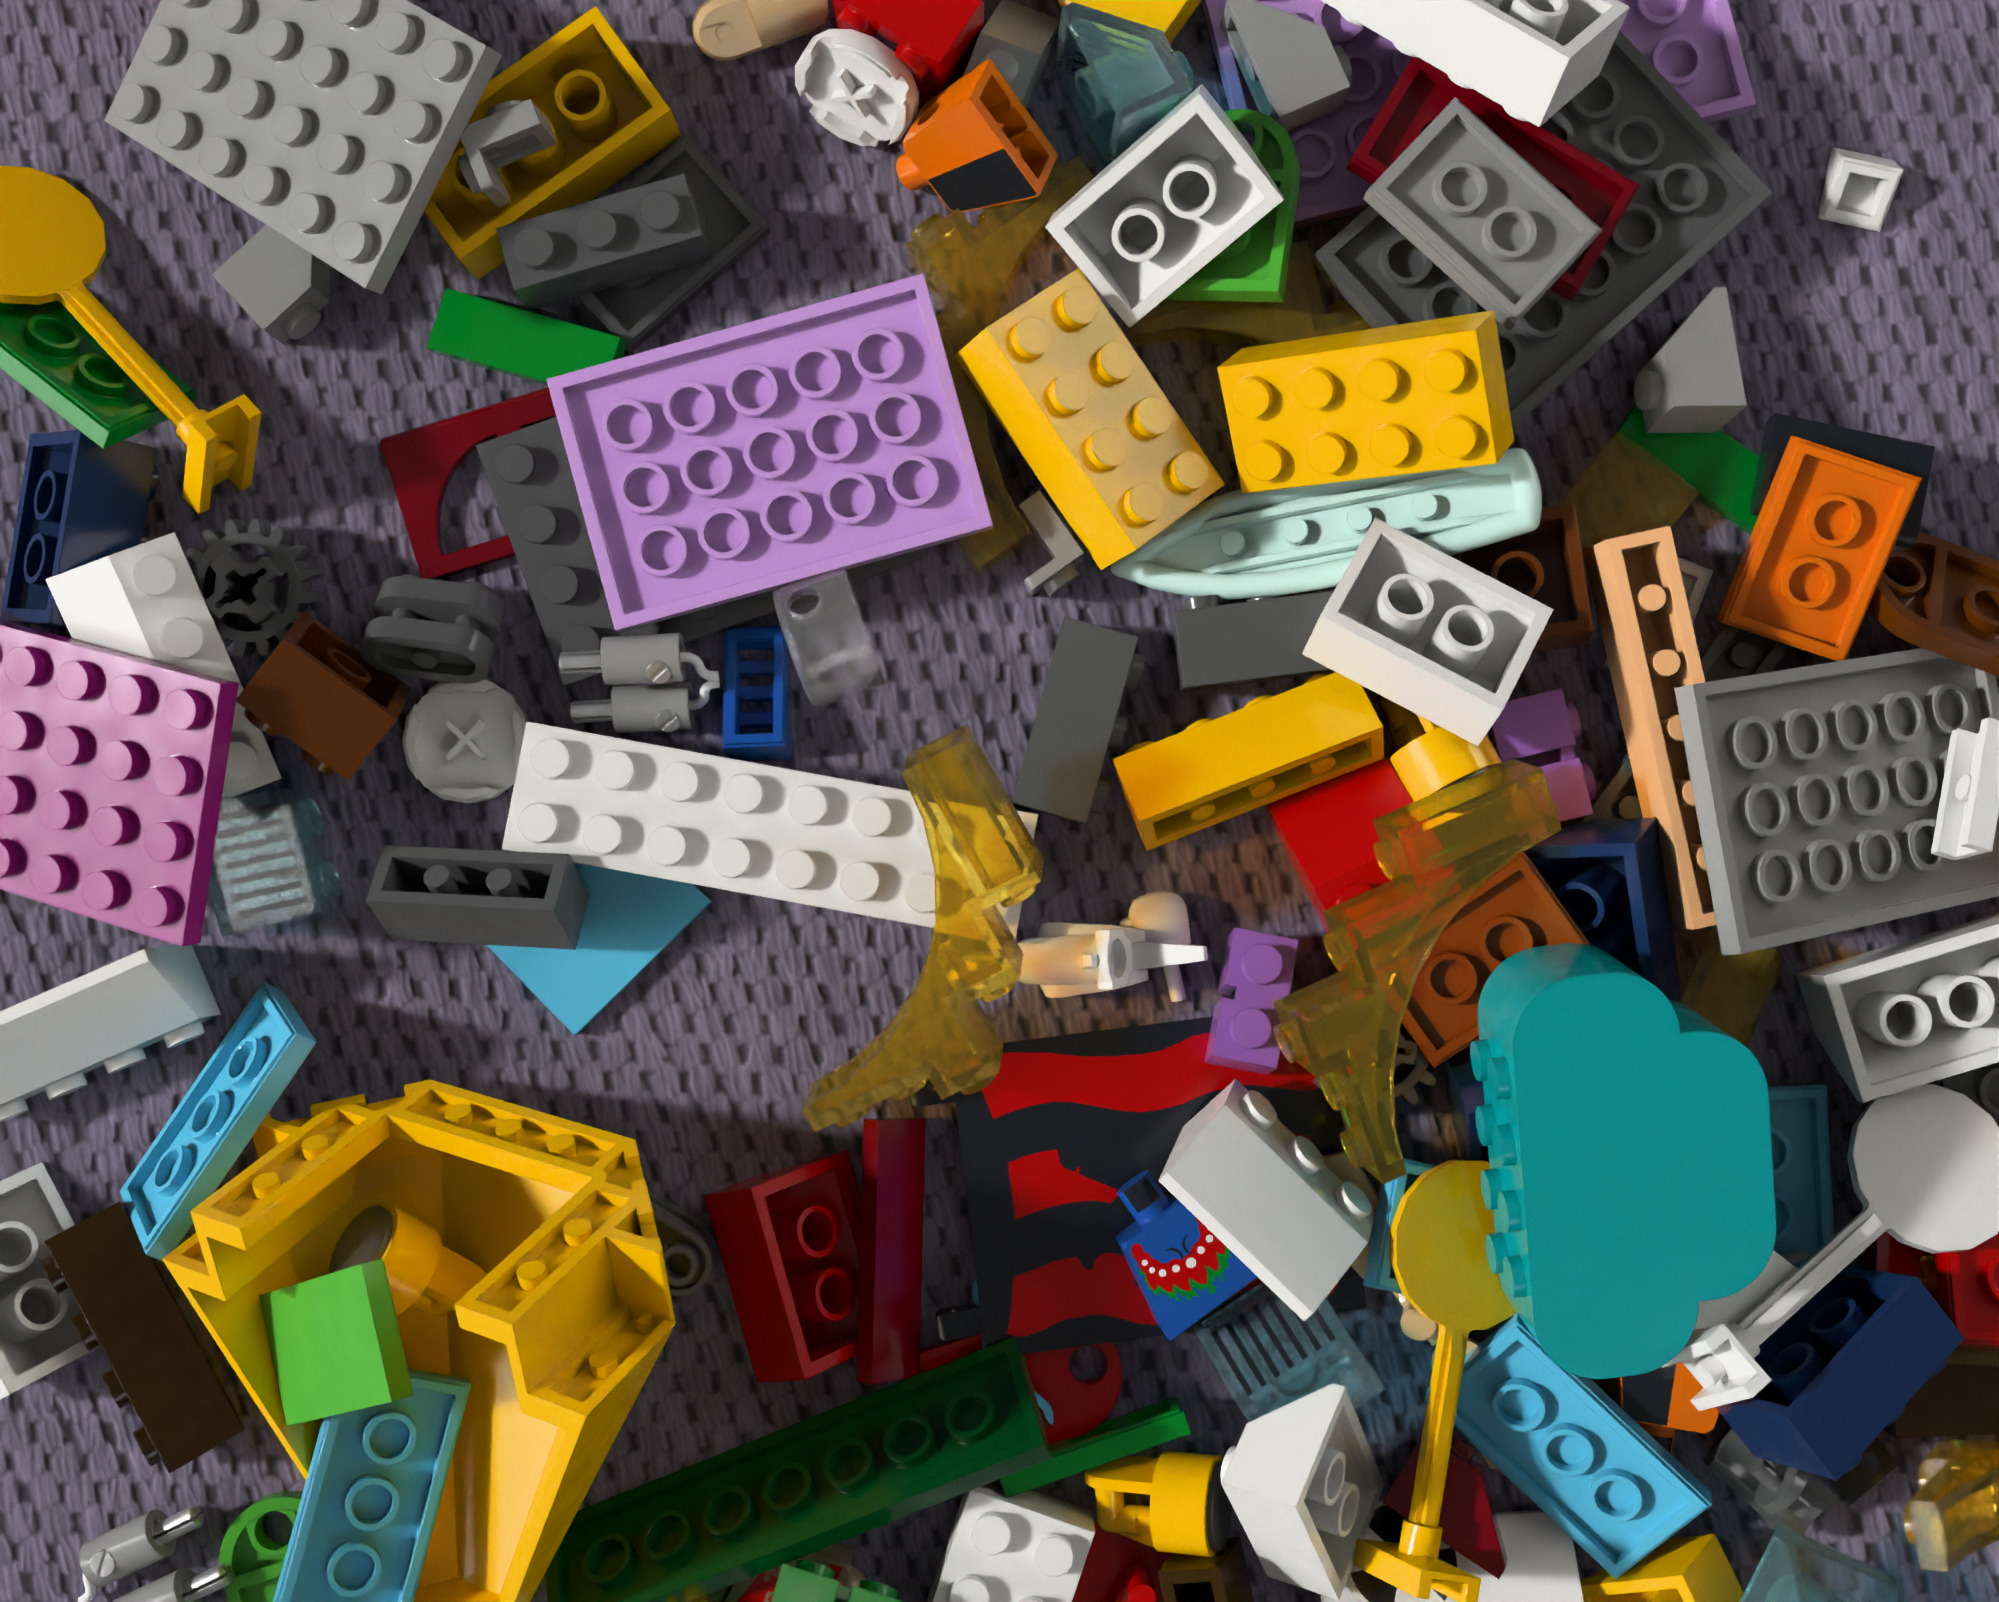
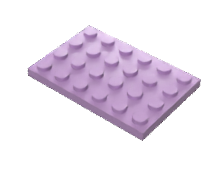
[546,273,994,633]

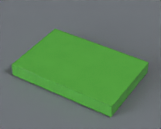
[259,1259,413,1426]

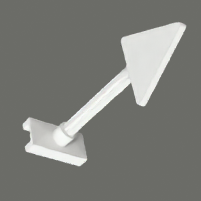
[1931,717,1999,861]

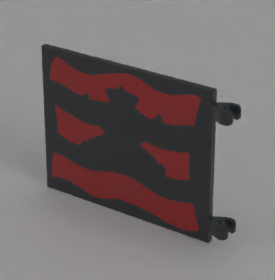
[908,1002,1366,1354]

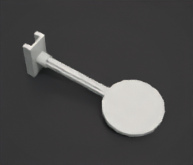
[1662,1084,1999,1411]

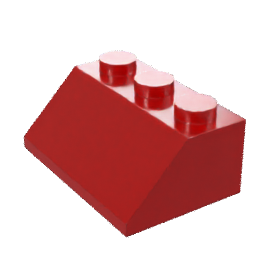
[704,1150,861,1383]

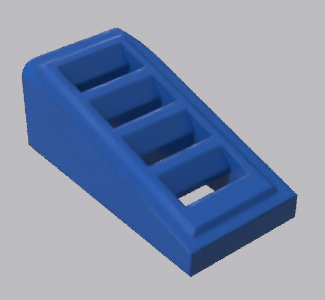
[722,626,792,761]

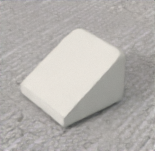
[1818,147,1904,232]

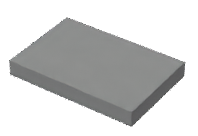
[1363,97,1603,331]

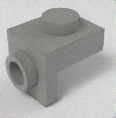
[458,99,557,208]
[1018,490,1084,597]

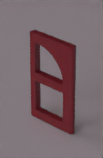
[380,387,557,580]

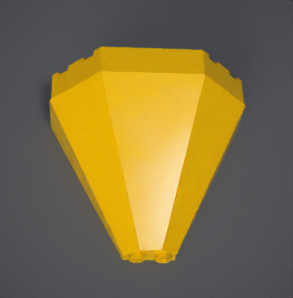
[162,1079,676,1602]

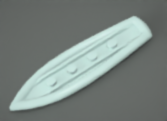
[1111,448,1542,600]

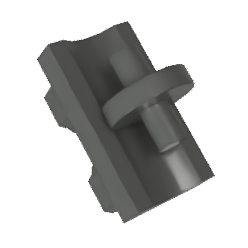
[1702,1427,1839,1547]

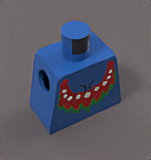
[1116,1170,1257,1341]

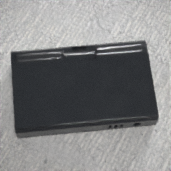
[1750,413,1935,548]

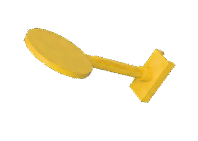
[0,165,262,514]
[1353,1160,1516,1602]

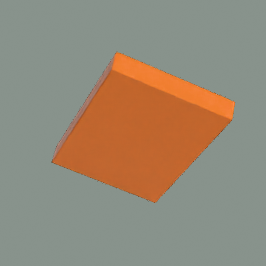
[1717,436,1922,661]

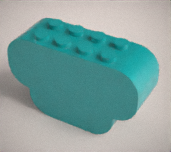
[1470,943,1776,1379]

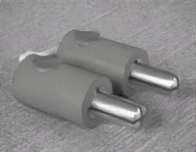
[559,633,720,734]
[78,1505,232,1602]

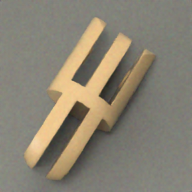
[692,0,829,61]

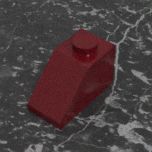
[1383,1433,1508,1579]

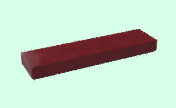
[856,1117,926,1384]

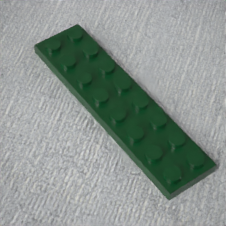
[546,1336,1052,1602]

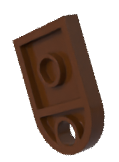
[1868,533,1999,677]

